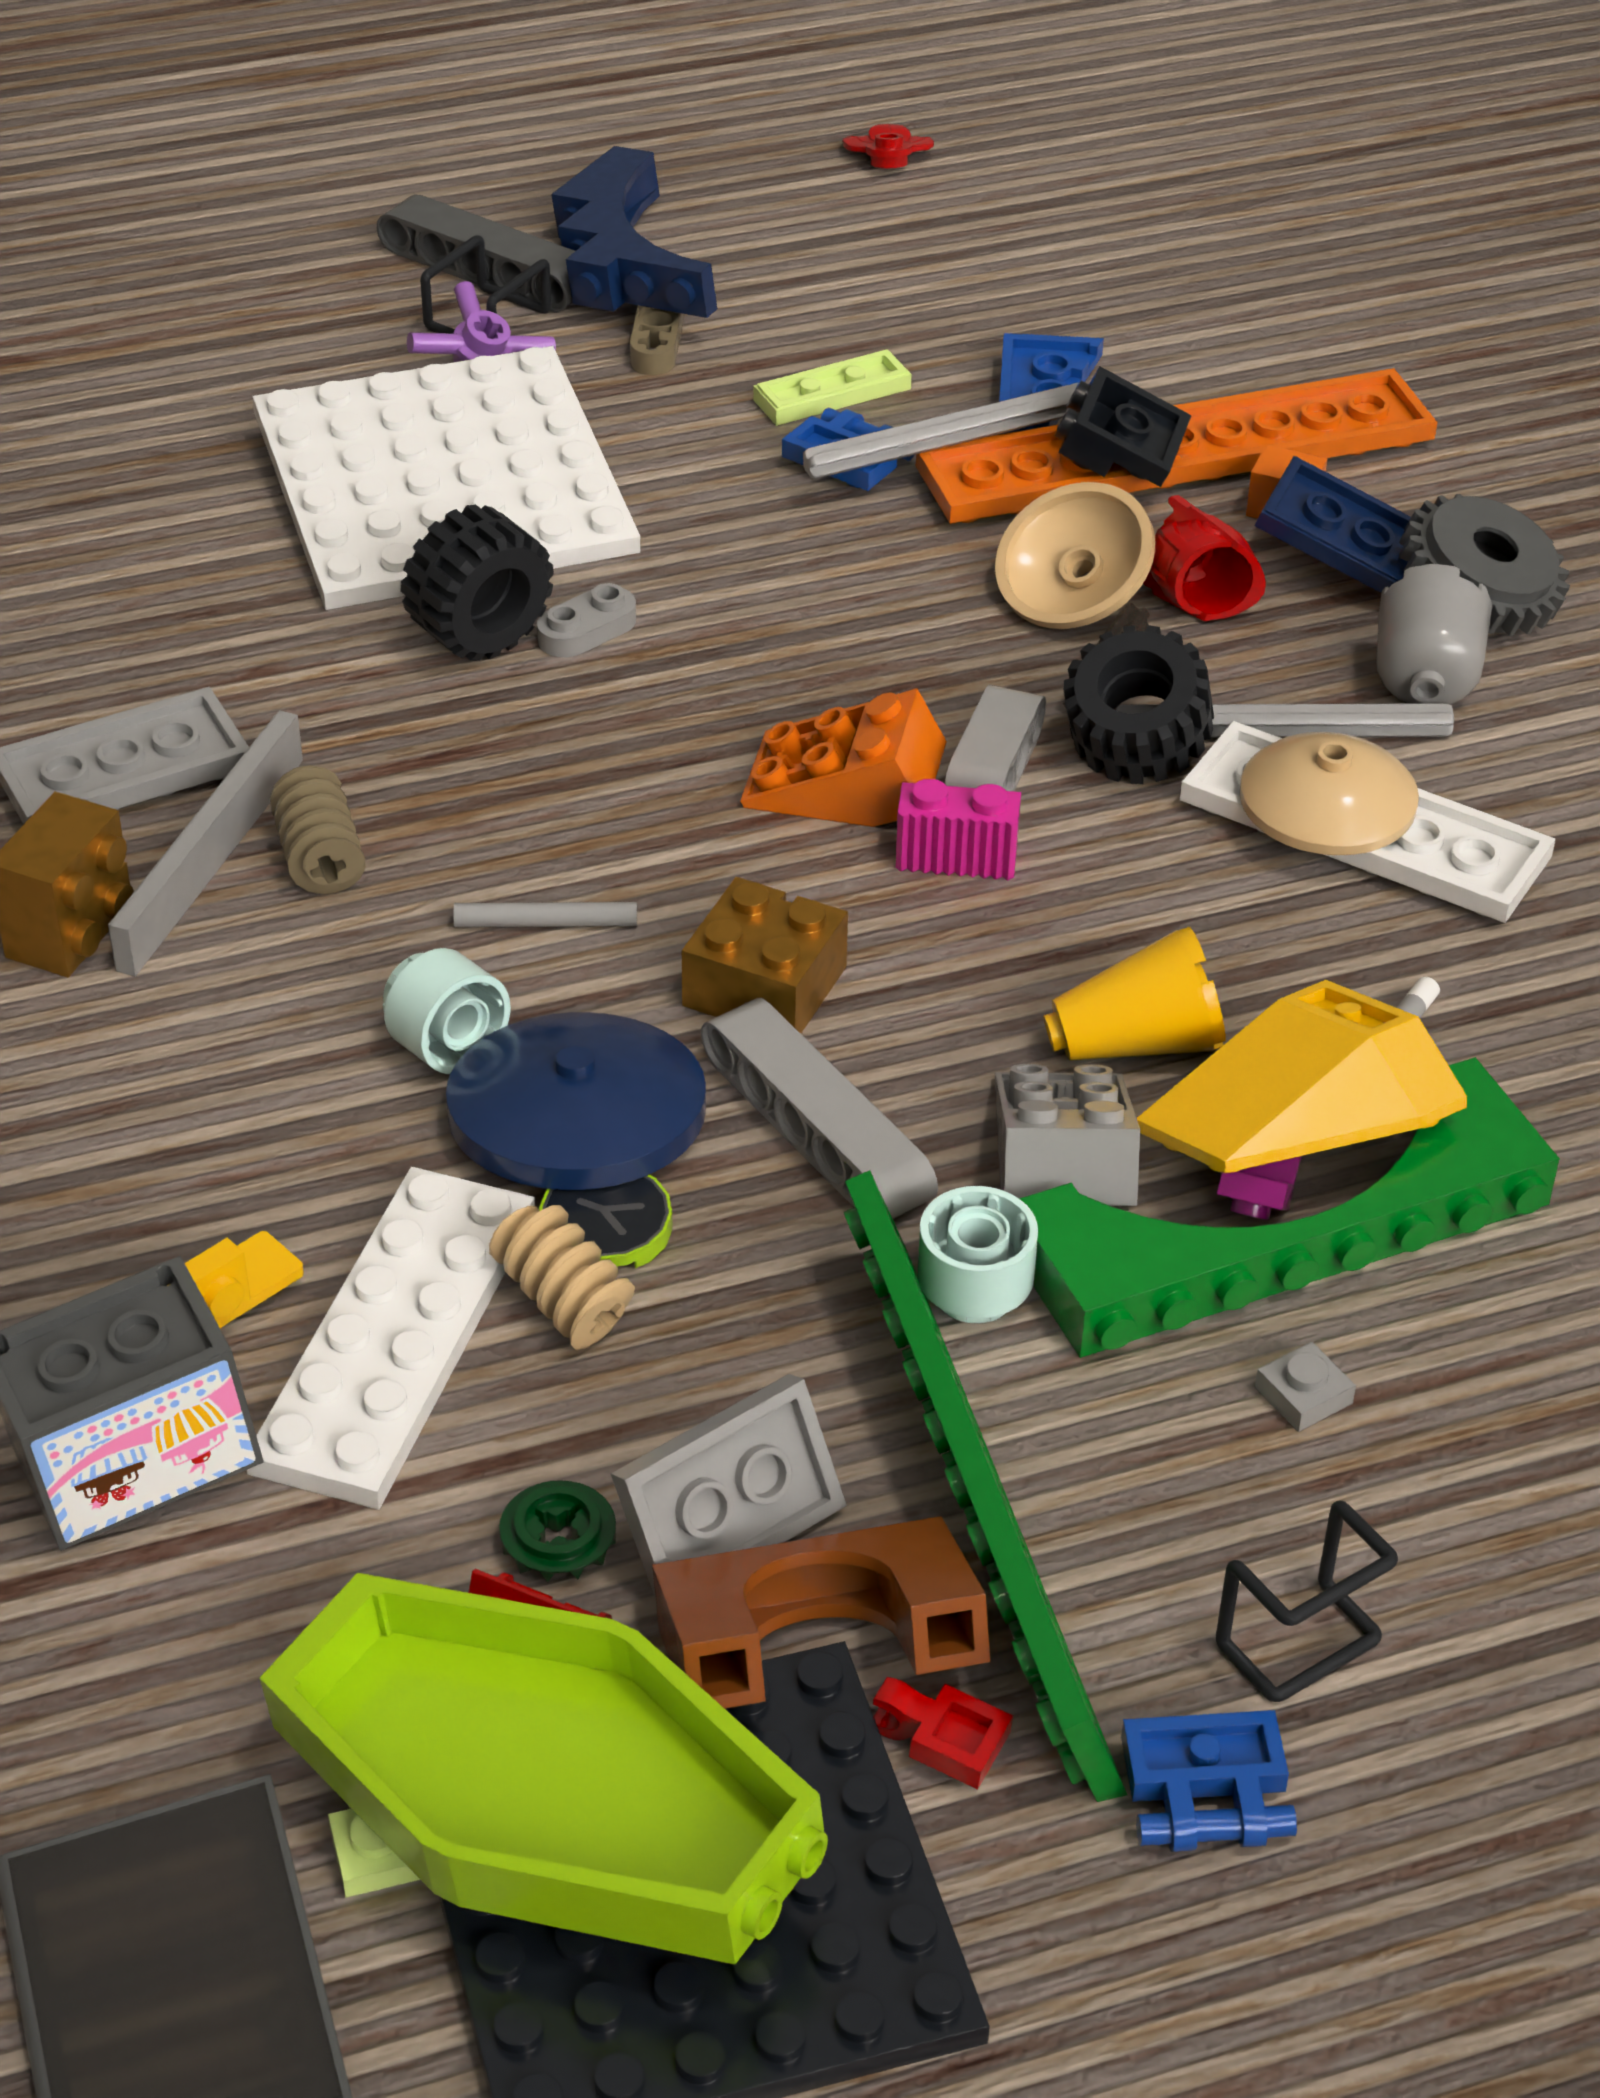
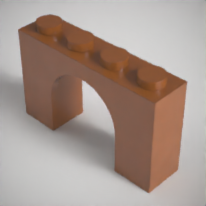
[652,1516,991,1709]

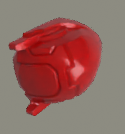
[1143,495,1266,621]

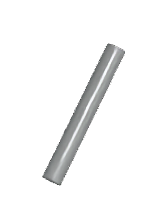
[453,902,637,927]

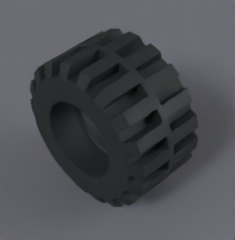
[400,504,554,661]
[1063,625,1214,784]

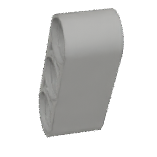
[944,684,1046,791]

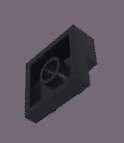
[1054,366,1191,487]

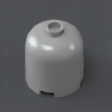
[1376,564,1492,705]

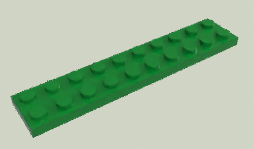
[844,1170,1128,1802]

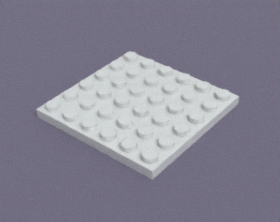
[252,346,640,610]

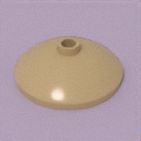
[995,482,1155,629]
[1240,732,1419,855]

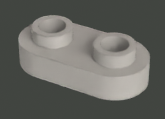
[537,583,636,657]

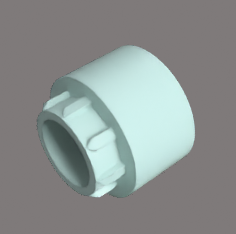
[383,948,511,1074]
[918,1186,1038,1323]

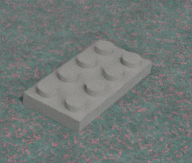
[0,686,249,824]

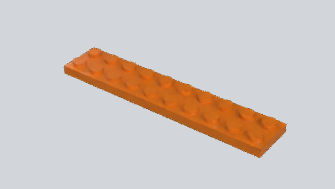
[915,368,1437,524]

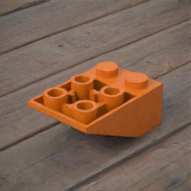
[740,688,947,827]

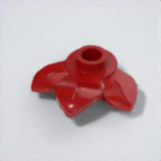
[842,123,934,168]

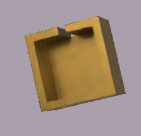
[0,791,134,978]
[681,877,848,1034]

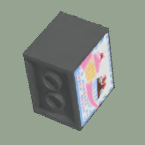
[0,1256,264,1551]

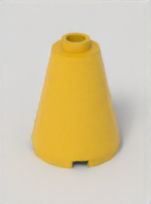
[1043,927,1226,1060]

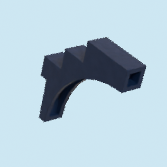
[551,146,718,318]

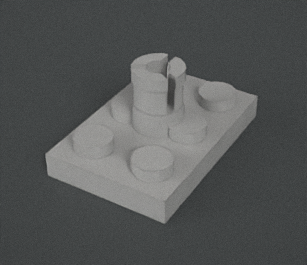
[611,1374,847,1599]

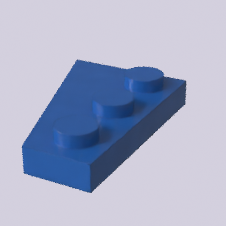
[999,333,1104,434]

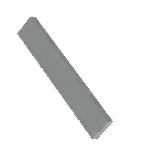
[108,710,303,977]

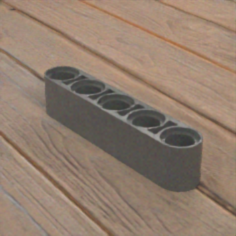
[376,194,575,313]

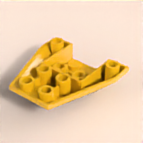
[1137,980,1467,1173]

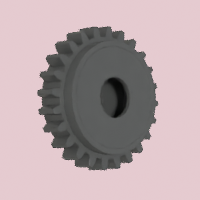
[1399,494,1570,636]

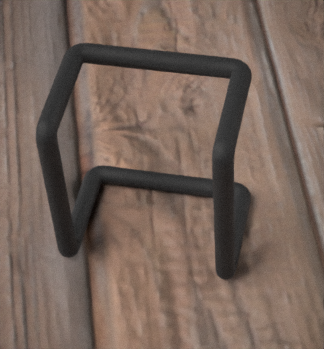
[420,235,551,334]
[1216,1500,1398,1702]

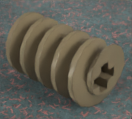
[270,765,366,894]

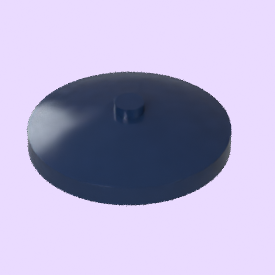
[446,1012,706,1190]

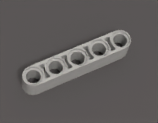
[701,998,938,1219]

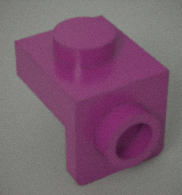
[1217,1156,1302,1220]

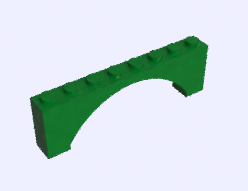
[1019,1057,1560,1358]

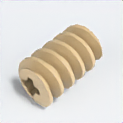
[489,1205,635,1351]

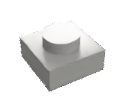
[1255,1341,1356,1432]

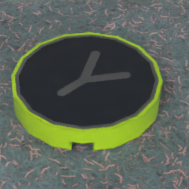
[539,1175,673,1268]

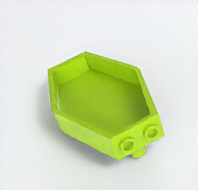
[259,1573,828,1965]

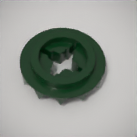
[499,1480,616,1583]

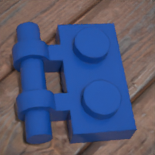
[782,407,914,491]
[1121,1710,1297,1852]

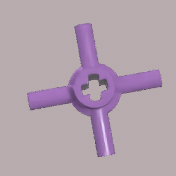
[407,281,556,362]

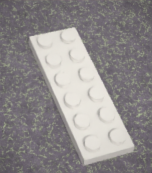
[1180,721,1556,923]
[247,1167,535,1510]

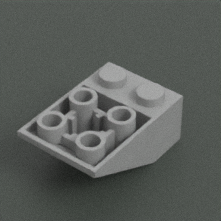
[995,1064,1140,1206]

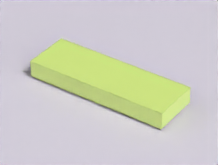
[753,349,912,426]

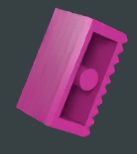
[895,779,1021,881]

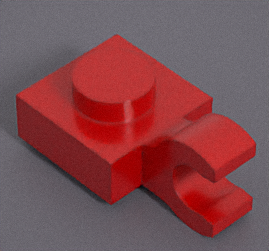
[873,1677,1014,1790]

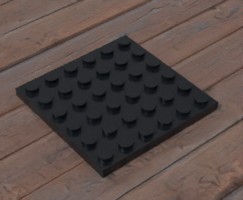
[439,1641,990,2098]

